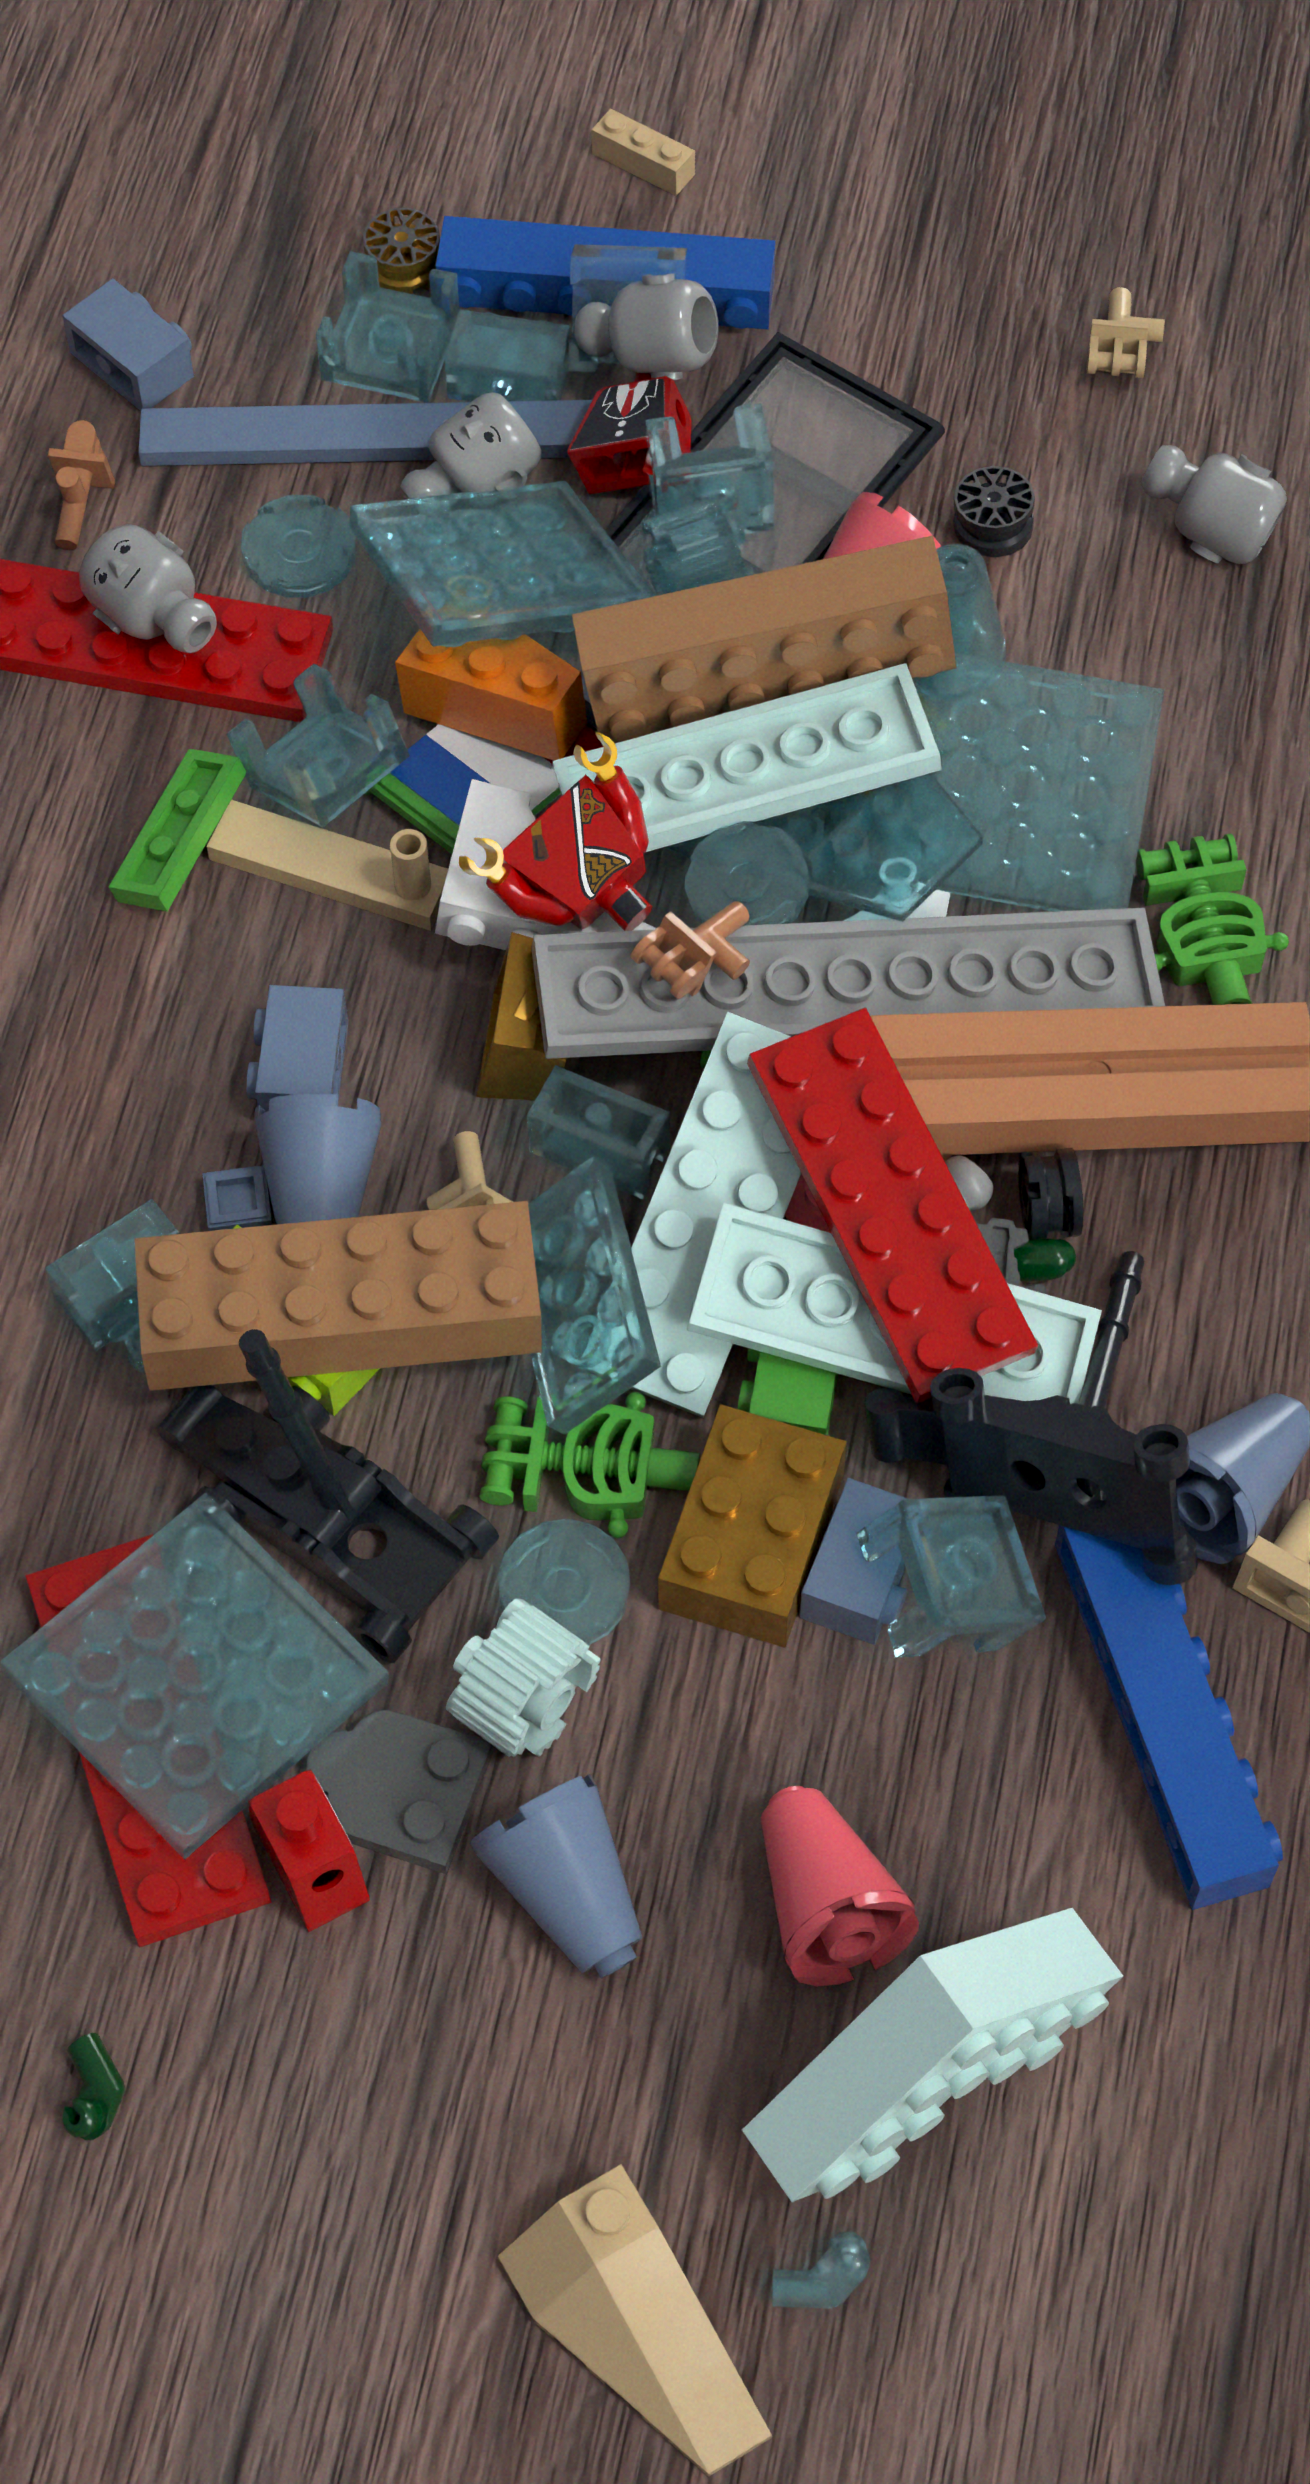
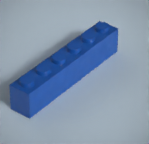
[436,216,776,330]
[1055,1525,1283,1910]

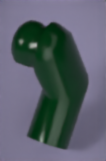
[1014,1238,1076,1282]
[62,2033,125,2140]

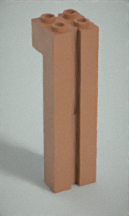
[871,1002,1310,1161]

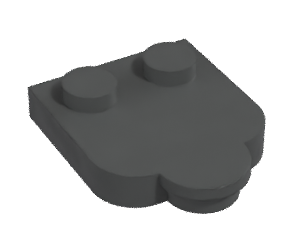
[307,1710,493,1875]

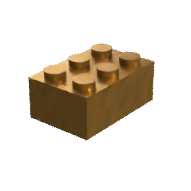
[658,1404,847,1648]

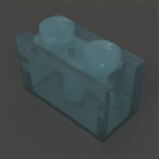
[445,309,571,402]
[527,1065,670,1199]
[45,1199,180,1351]

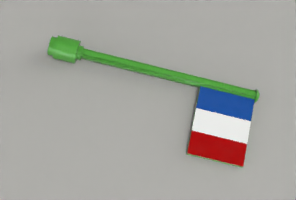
[361,724,712,1069]

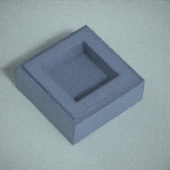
[202,1165,273,1231]

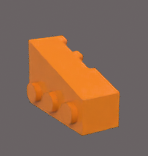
[395,585,587,760]

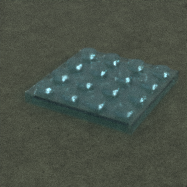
[349,481,655,647]
[885,653,1165,912]
[0,1493,389,1860]

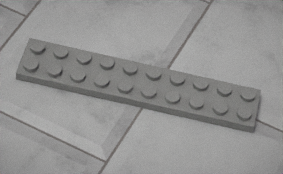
[531,908,1165,1059]

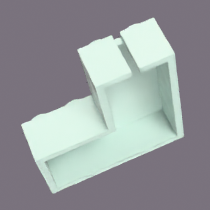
[742,1908,1123,2202]

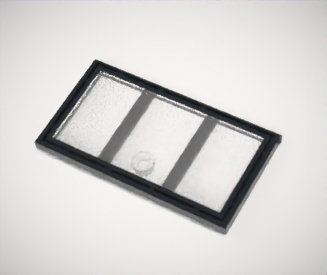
[556,332,945,612]

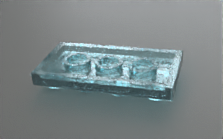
[528,1156,661,1434]

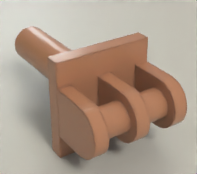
[48,420,115,550]
[630,901,750,999]

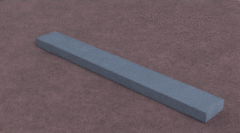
[139,400,592,466]

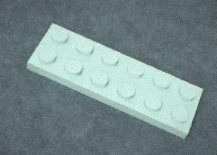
[553,663,942,852]
[583,1012,801,1418]
[687,1202,1102,1404]

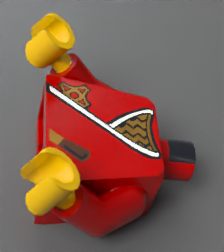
[459,732,653,931]

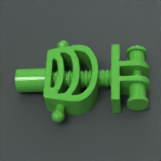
[1135,833,1289,1005]
[479,1392,700,1538]

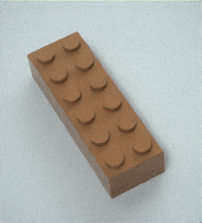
[572,535,957,745]
[134,1201,542,1391]

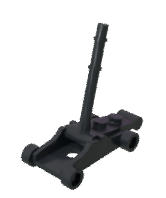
[865,1251,1198,1585]
[156,1329,499,1663]

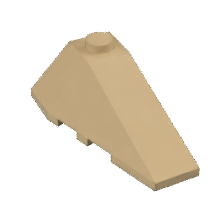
[498,2164,772,2477]

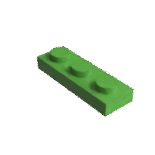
[109,749,247,912]

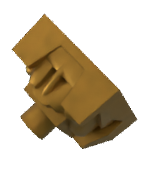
[476,932,566,1101]

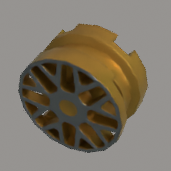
[363,208,440,297]

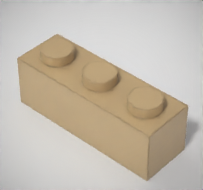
[591,108,695,196]

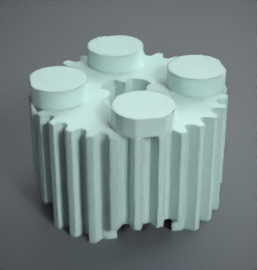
[446,1598,601,1757]

